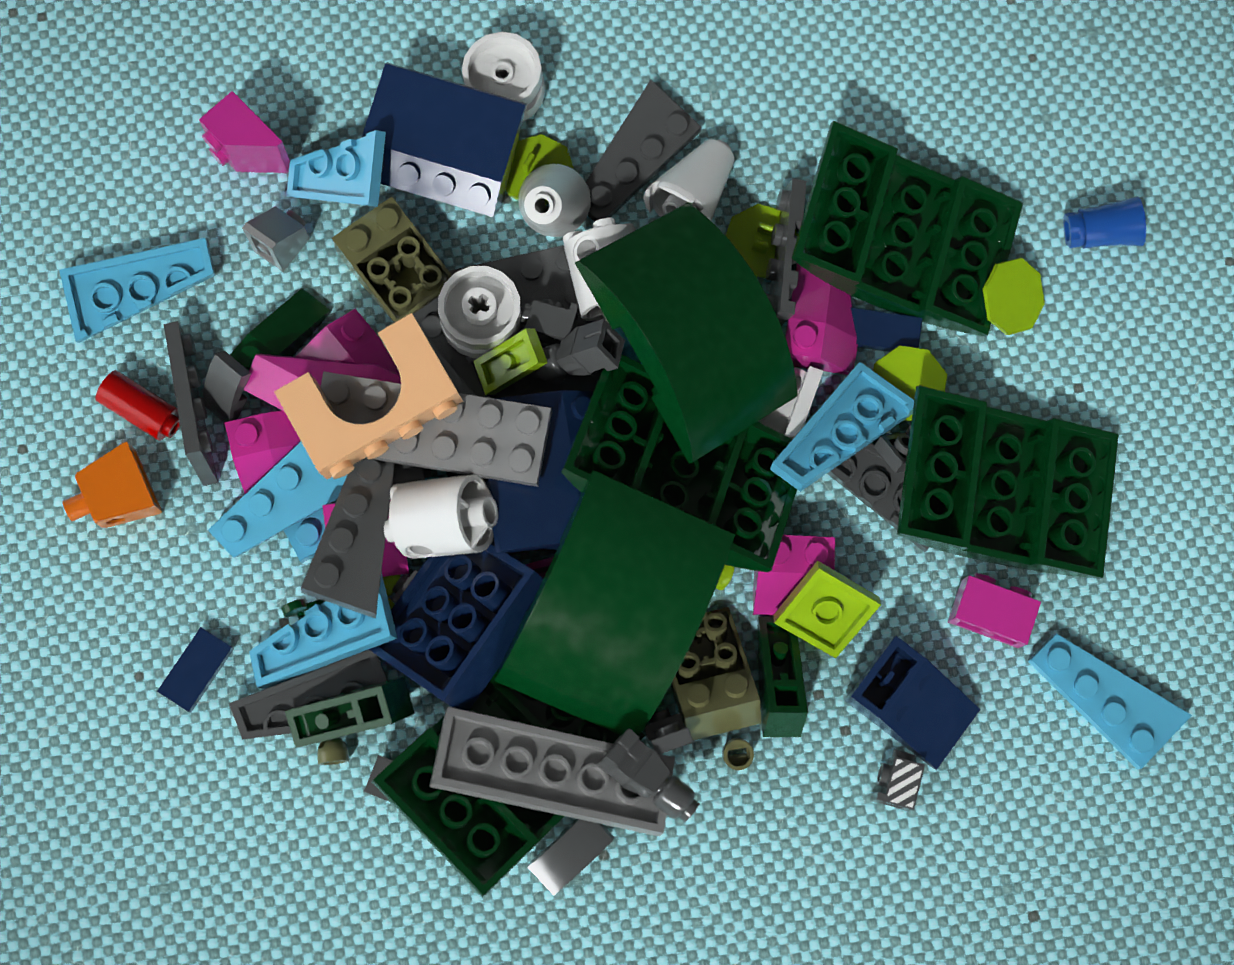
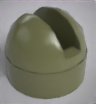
[317,737,349,765]
[722,738,754,770]

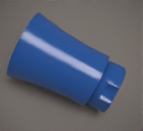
[1063,196,1146,249]

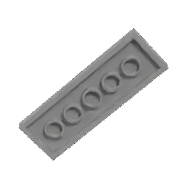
[321,372,552,487]
[430,707,675,837]

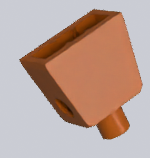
[62,442,162,528]

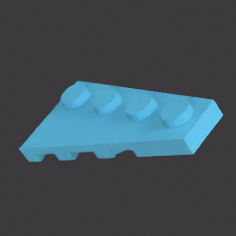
[770,362,914,492]
[1028,634,1192,769]

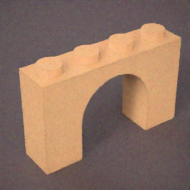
[274,313,463,479]

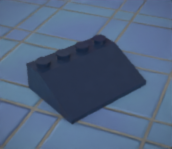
[361,62,527,217]
[485,390,593,553]
[369,544,543,711]

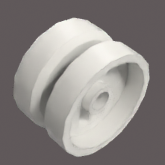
[462,31,546,123]
[438,266,521,358]

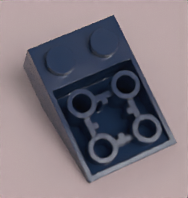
[844,636,981,770]

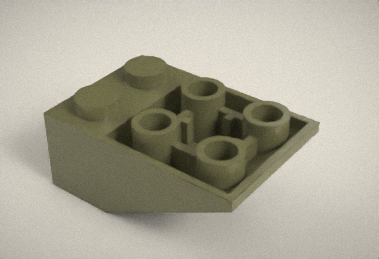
[332,196,452,323]
[671,607,761,741]

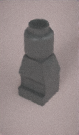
[530,319,625,381]
[597,729,700,822]

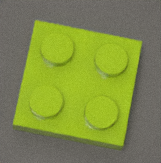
[773,561,881,658]

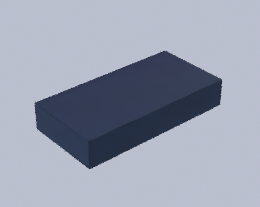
[851,307,922,352]
[157,627,234,713]

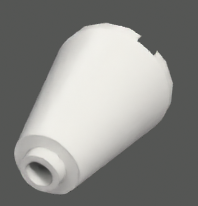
[643,139,735,221]
[518,164,591,237]

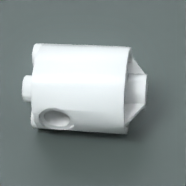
[563,217,636,322]
[384,474,498,559]

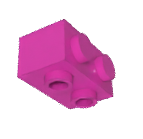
[948,573,1041,648]

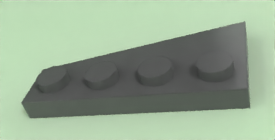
[586,80,702,222]
[766,178,807,326]
[163,321,218,486]
[827,443,929,552]
[301,458,394,619]
[229,649,388,740]

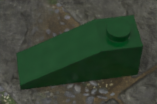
[230,288,331,371]
[757,616,808,737]
[285,676,415,748]

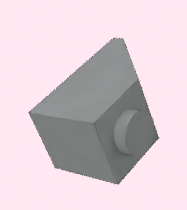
[242,206,310,272]

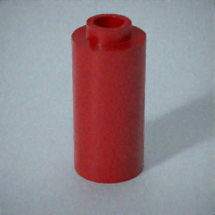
[95,370,180,441]

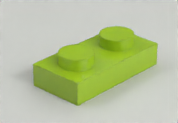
[473,328,548,395]

